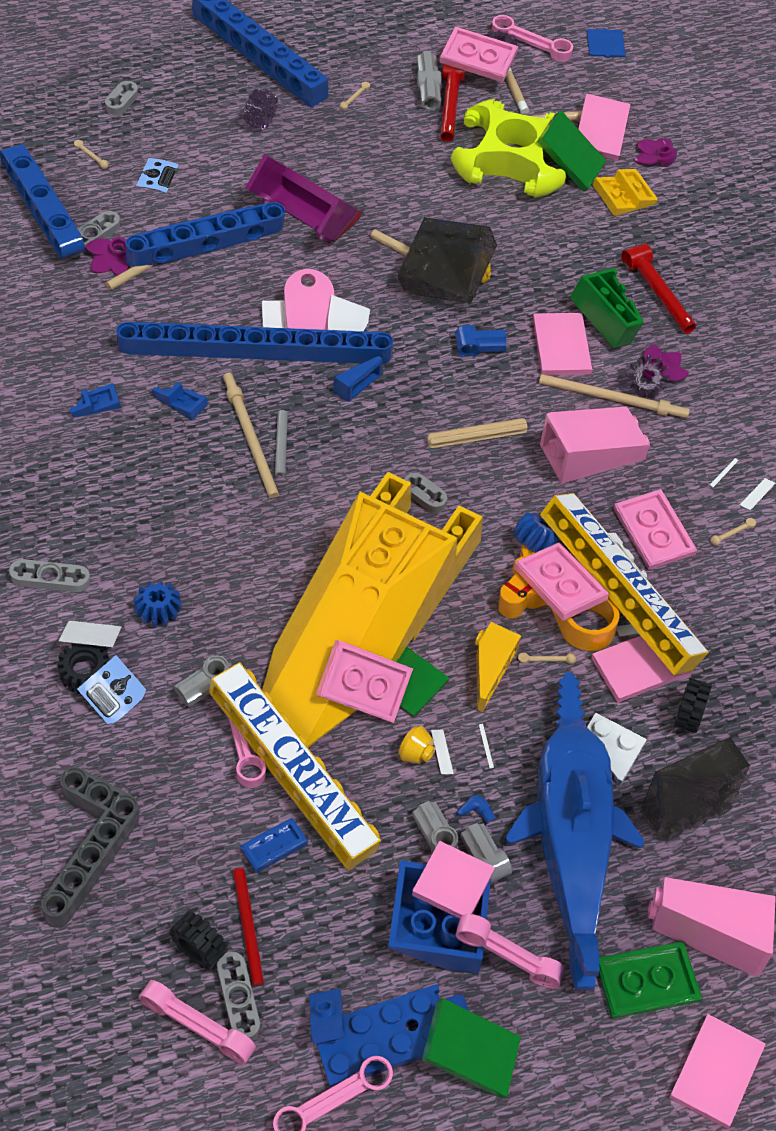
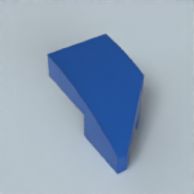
[152,382,208,420]
[70,383,122,417]

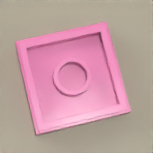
[412,841,495,919]

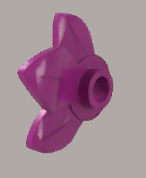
[634,138,677,166]
[85,237,129,276]
[641,344,689,382]

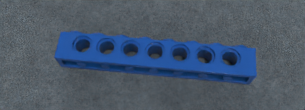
[192,0,329,108]

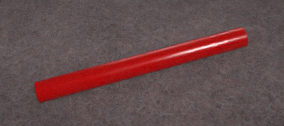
[233,868,264,987]

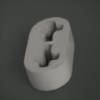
[105,81,138,116]
[404,473,447,513]

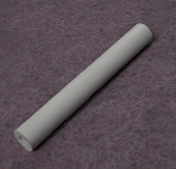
[275,410,288,477]

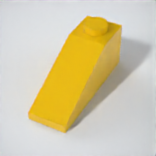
[475,622,521,712]

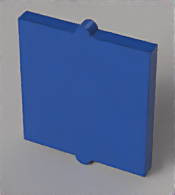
[587,28,626,58]

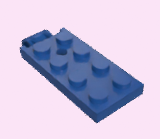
[317,984,469,1088]

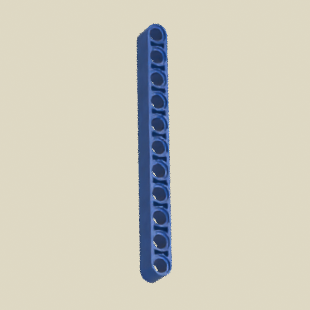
[116,322,394,364]

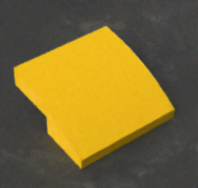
[592,169,658,216]

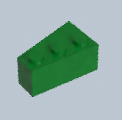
[569,268,644,348]

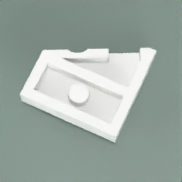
[587,713,647,785]

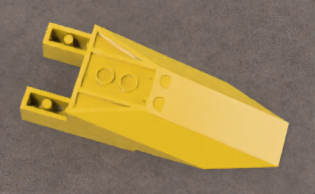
[262,472,483,748]

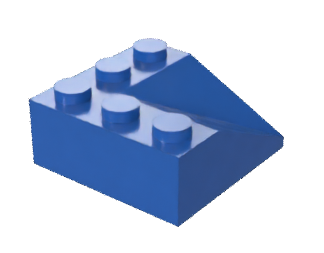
[388,860,491,974]

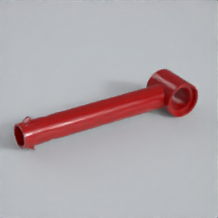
[440,64,465,142]
[621,243,697,334]

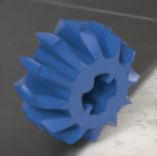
[513,513,560,552]
[134,579,182,628]

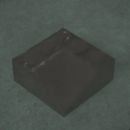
[397,217,497,304]
[640,737,750,841]

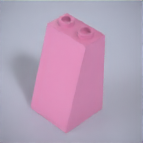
[540,406,650,484]
[647,877,775,977]

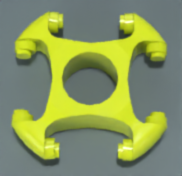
[451,98,566,198]

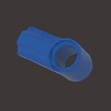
[455,325,507,357]

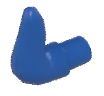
[456,795,496,824]

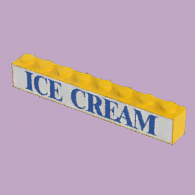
[540,493,709,675]
[209,662,381,871]

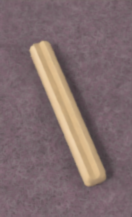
[427,418,527,448]

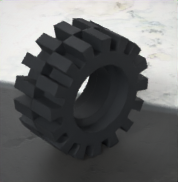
[57,643,110,694]
[674,678,712,733]
[169,911,228,970]

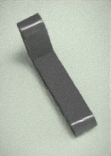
[41,767,139,928]

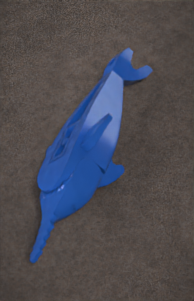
[506,672,645,991]

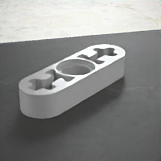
[70,211,120,258]
[9,559,90,592]
[217,952,260,1041]

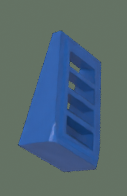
[333,356,382,402]

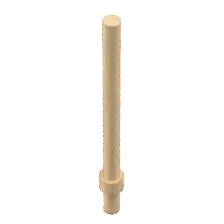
[223,373,279,498]
[539,374,690,419]

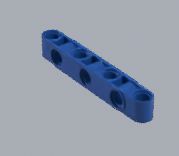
[0,144,85,259]
[125,202,285,267]

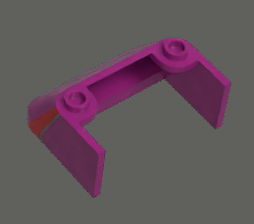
[245,154,363,243]

